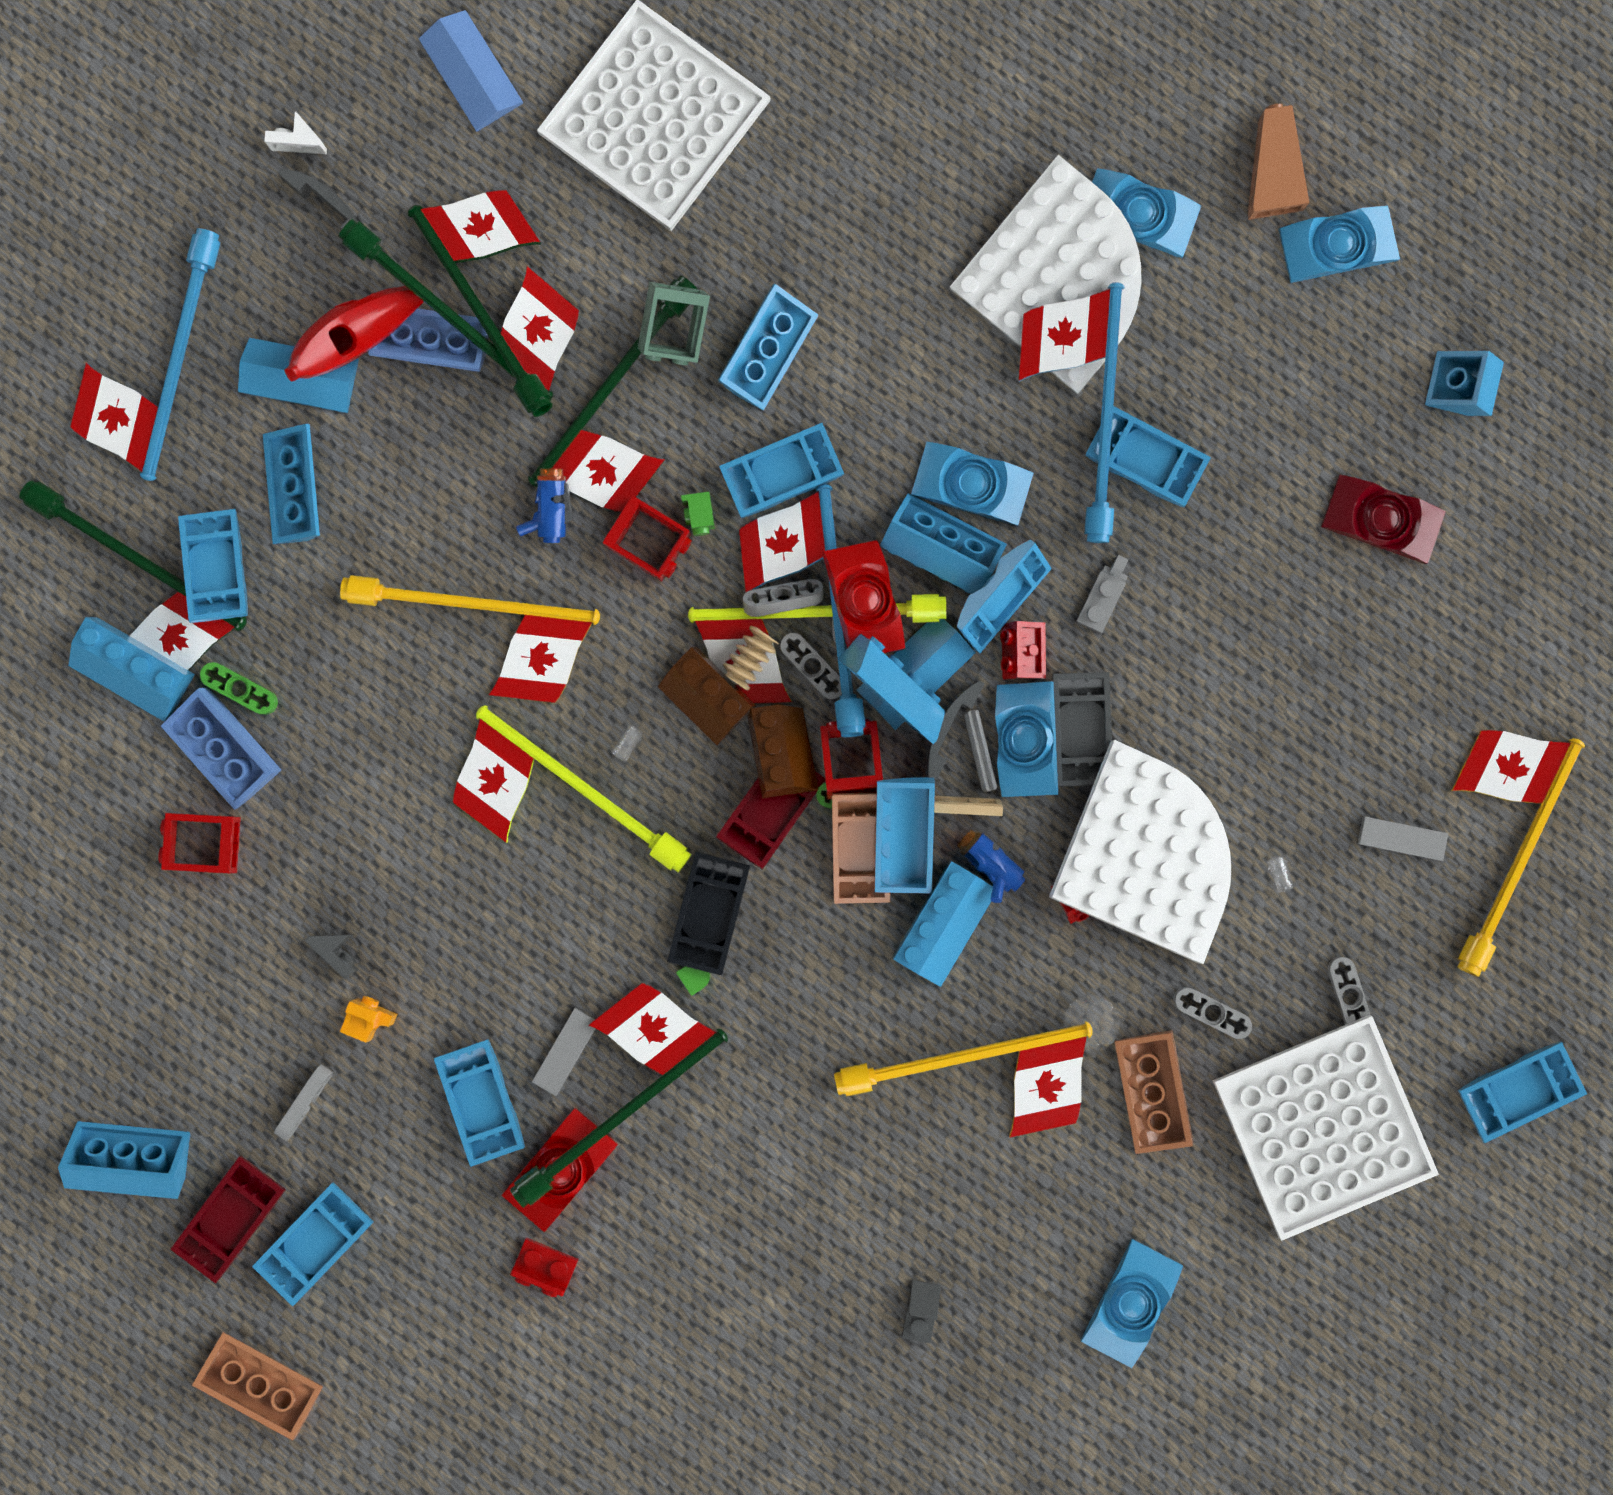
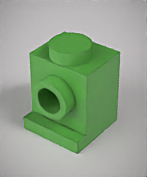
[681,492,715,536]

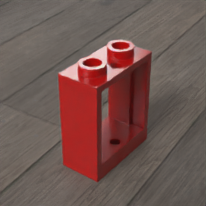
[602,495,692,582]
[820,719,883,799]
[158,813,241,874]

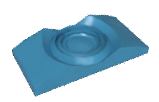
[1092,168,1201,258]
[1279,206,1400,283]
[1085,406,1211,508]
[719,423,844,518]
[911,441,1034,527]
[178,509,248,623]
[957,540,1052,653]
[995,681,1058,797]
[434,1039,525,1167]
[1458,1042,1587,1143]
[252,1182,374,1307]
[1080,1239,1183,1368]

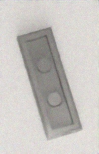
[1357,817,1448,861]
[532,1007,596,1096]

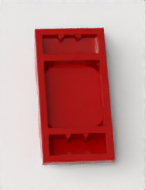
[822,540,905,654]
[501,1107,618,1232]

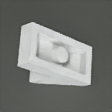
[264,112,327,154]

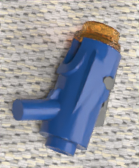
[516,468,573,543]
[957,829,1026,903]

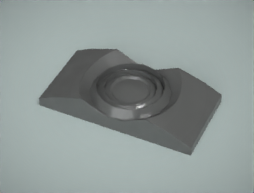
[1052,672,1112,787]

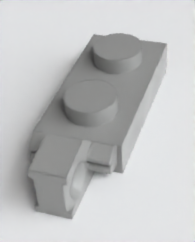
[1076,555,1128,634]

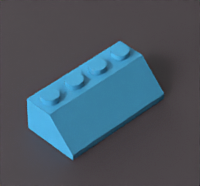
[880,493,1007,594]
[68,617,195,722]
[838,634,946,744]
[892,861,993,987]
[58,1121,190,1199]

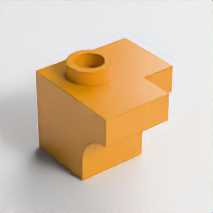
[340,996,398,1043]

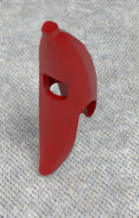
[284,286,424,382]

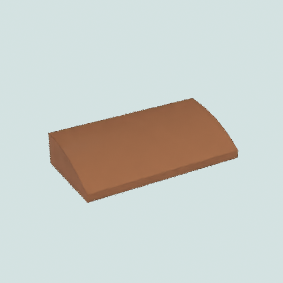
[1115,1030,1194,1154]
[192,1332,323,1441]

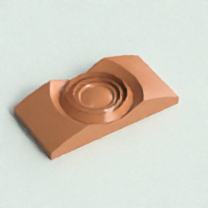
[832,792,890,904]

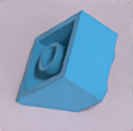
[1425,351,1504,416]

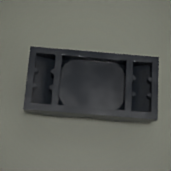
[667,851,750,976]

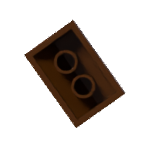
[658,647,756,746]
[747,704,818,799]

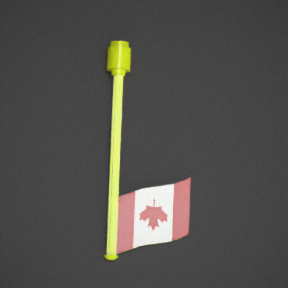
[688,594,946,703]
[453,705,692,872]

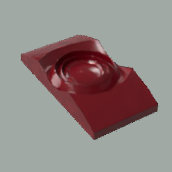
[1321,474,1446,564]
[716,771,825,870]
[170,1156,286,1284]

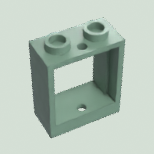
[638,281,710,365]

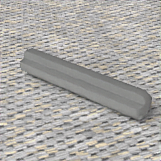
[964,710,997,792]

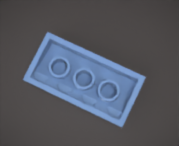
[161,687,281,810]

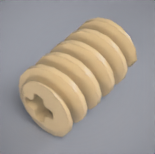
[723,626,779,691]

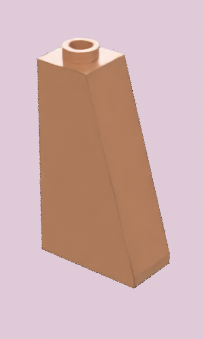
[1248,103,1309,220]

